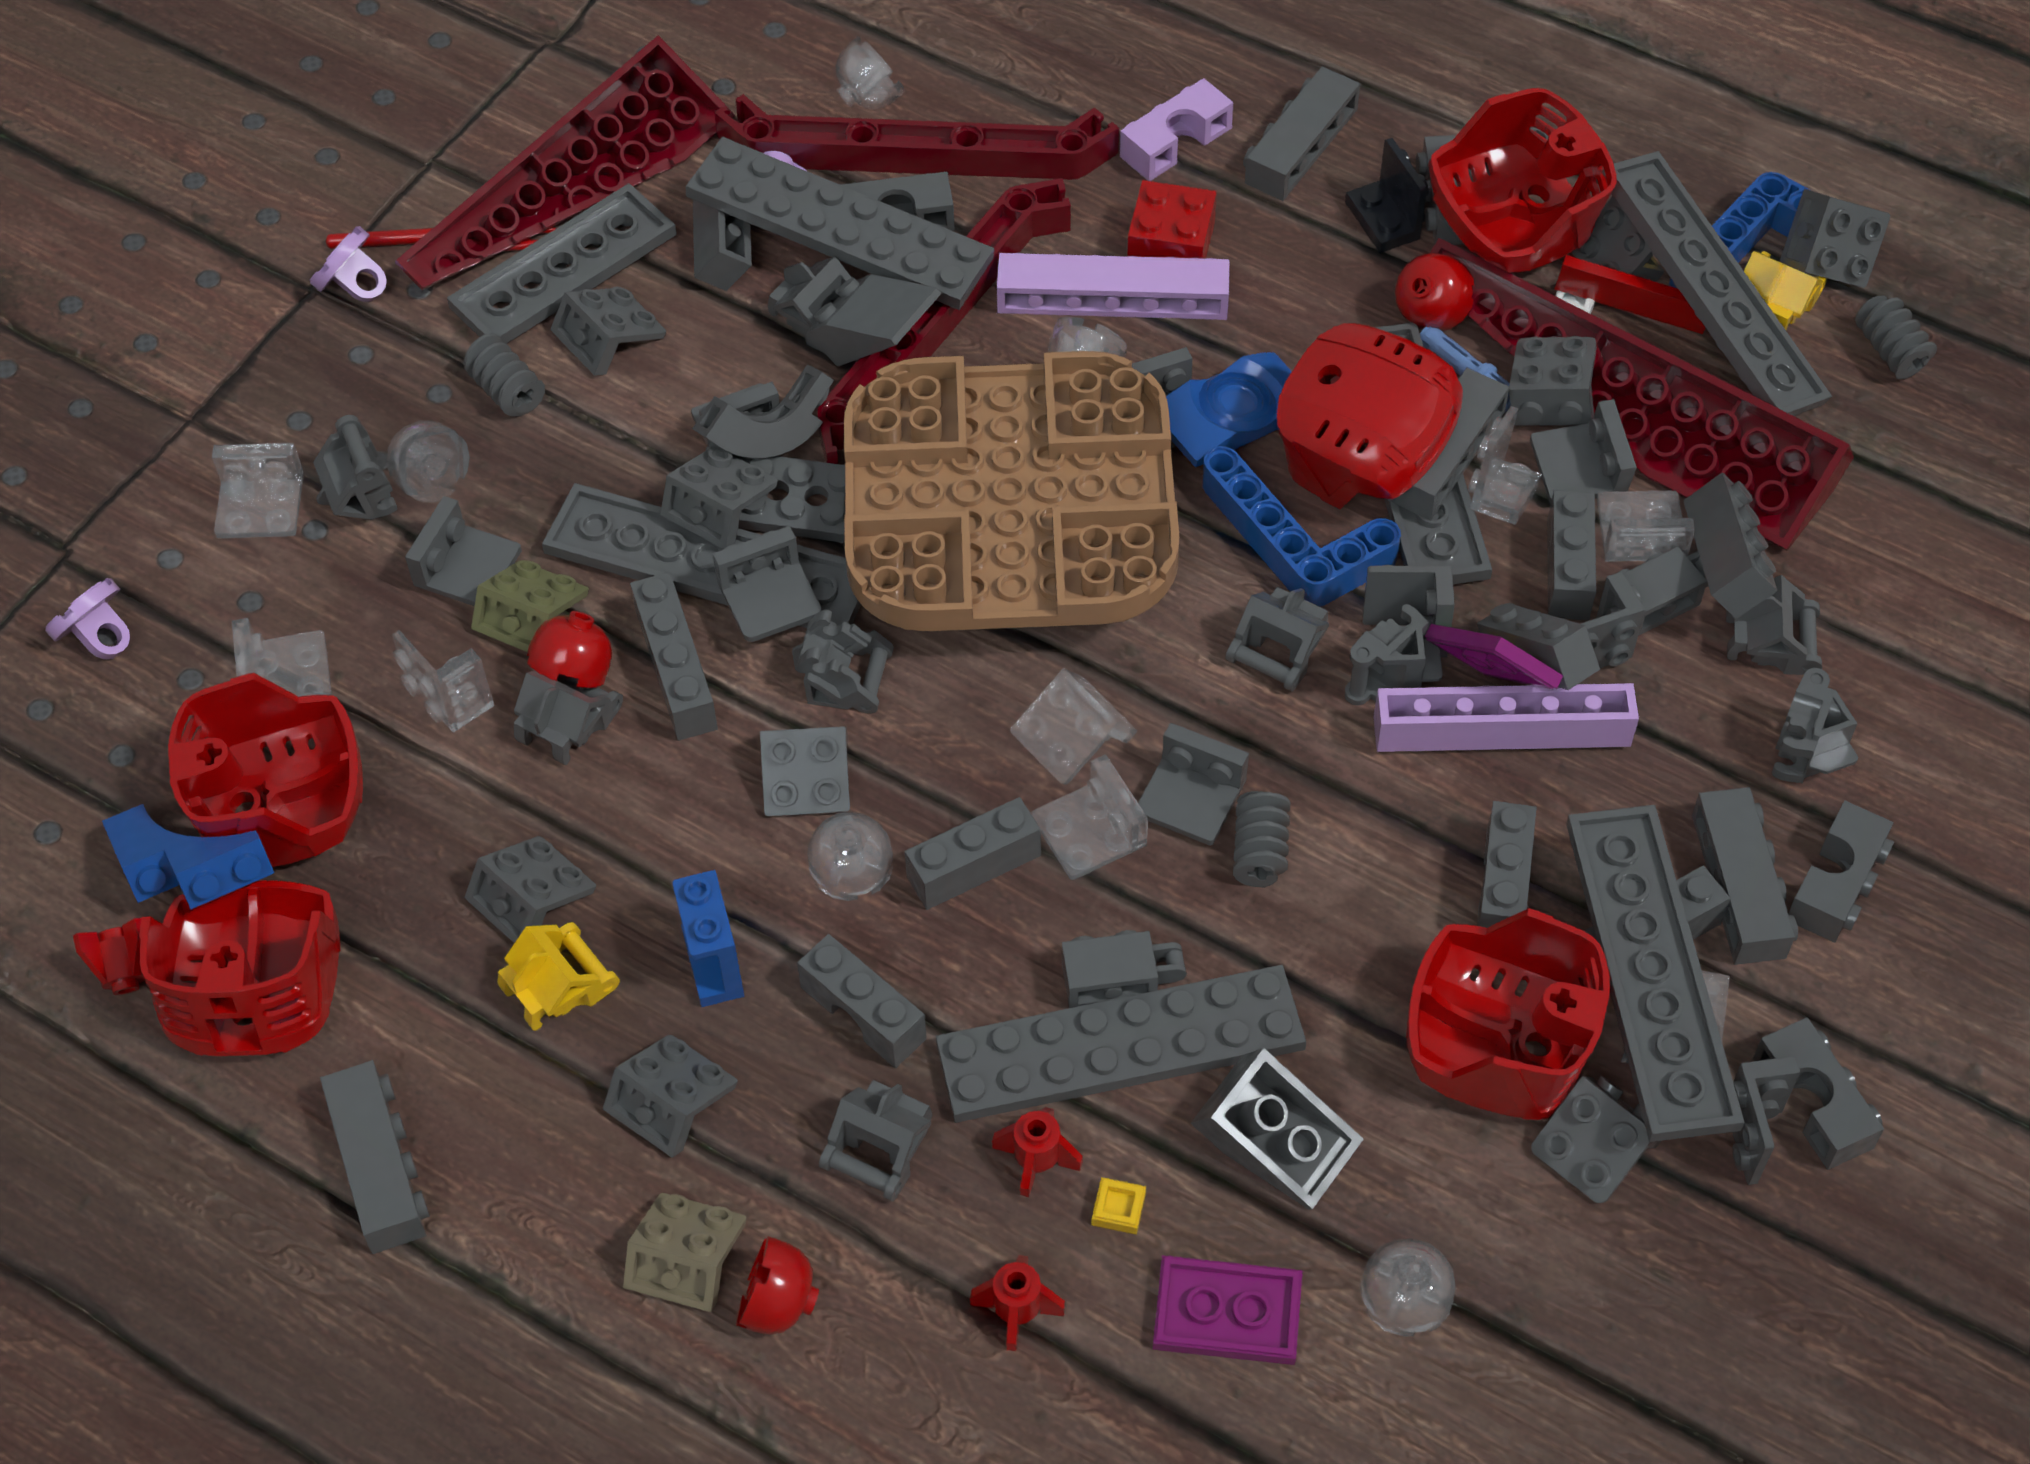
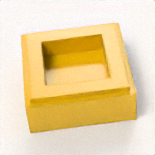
[1091,1177,1146,1235]

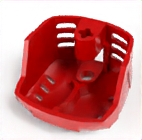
[1428,88,1617,273]
[1277,323,1463,509]
[168,672,363,867]
[139,880,341,1056]
[1406,908,1610,1120]

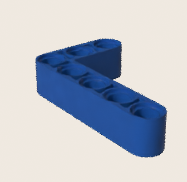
[1668,172,1809,288]
[1202,446,1401,607]

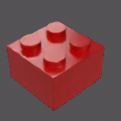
[1127,180,1217,259]

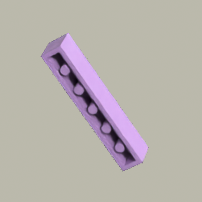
[997,253,1229,320]
[1374,683,1639,752]

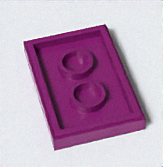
[1425,624,1563,690]
[1153,1255,1303,1365]

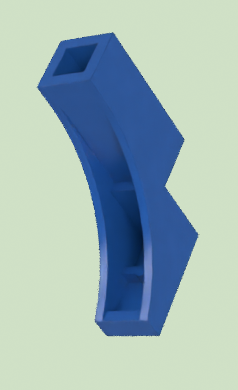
[102,804,274,909]

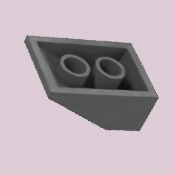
[807,274,941,367]
[1191,1048,1364,1210]

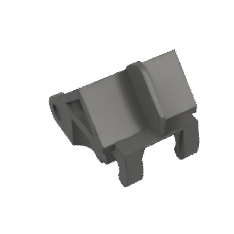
[768,256,851,353]
[313,415,398,520]
[1726,575,1822,675]
[1225,587,1329,692]
[1345,604,1443,705]
[792,610,894,714]
[1772,668,1858,784]
[514,671,623,765]
[819,1080,932,1202]

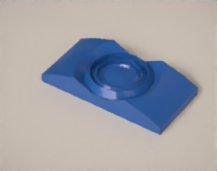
[1166,352,1292,468]

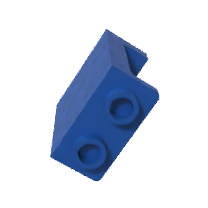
[672,870,745,1007]

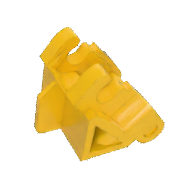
[1744,251,1827,331]
[498,922,620,1031]

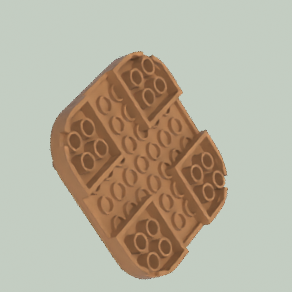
[844,351,1179,631]

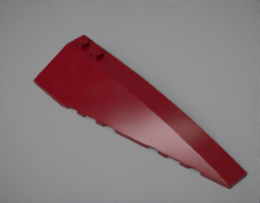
[395,35,736,290]

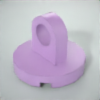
[310,226,386,302]
[45,578,130,659]

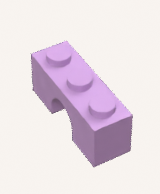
[1120,78,1233,181]

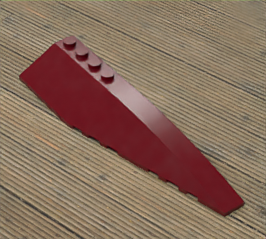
[1430,238,1854,551]

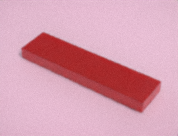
[1554,255,1706,334]

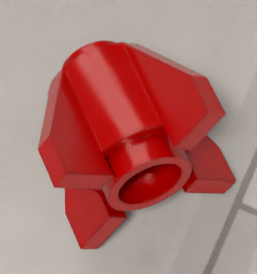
[73,918,145,995]
[992,1107,1083,1197]
[970,1255,1065,1351]

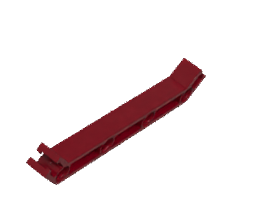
[714,94,1119,180]
[818,178,1071,464]

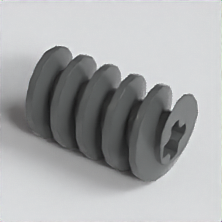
[1854,295,1937,379]
[464,333,545,416]
[1233,791,1291,888]

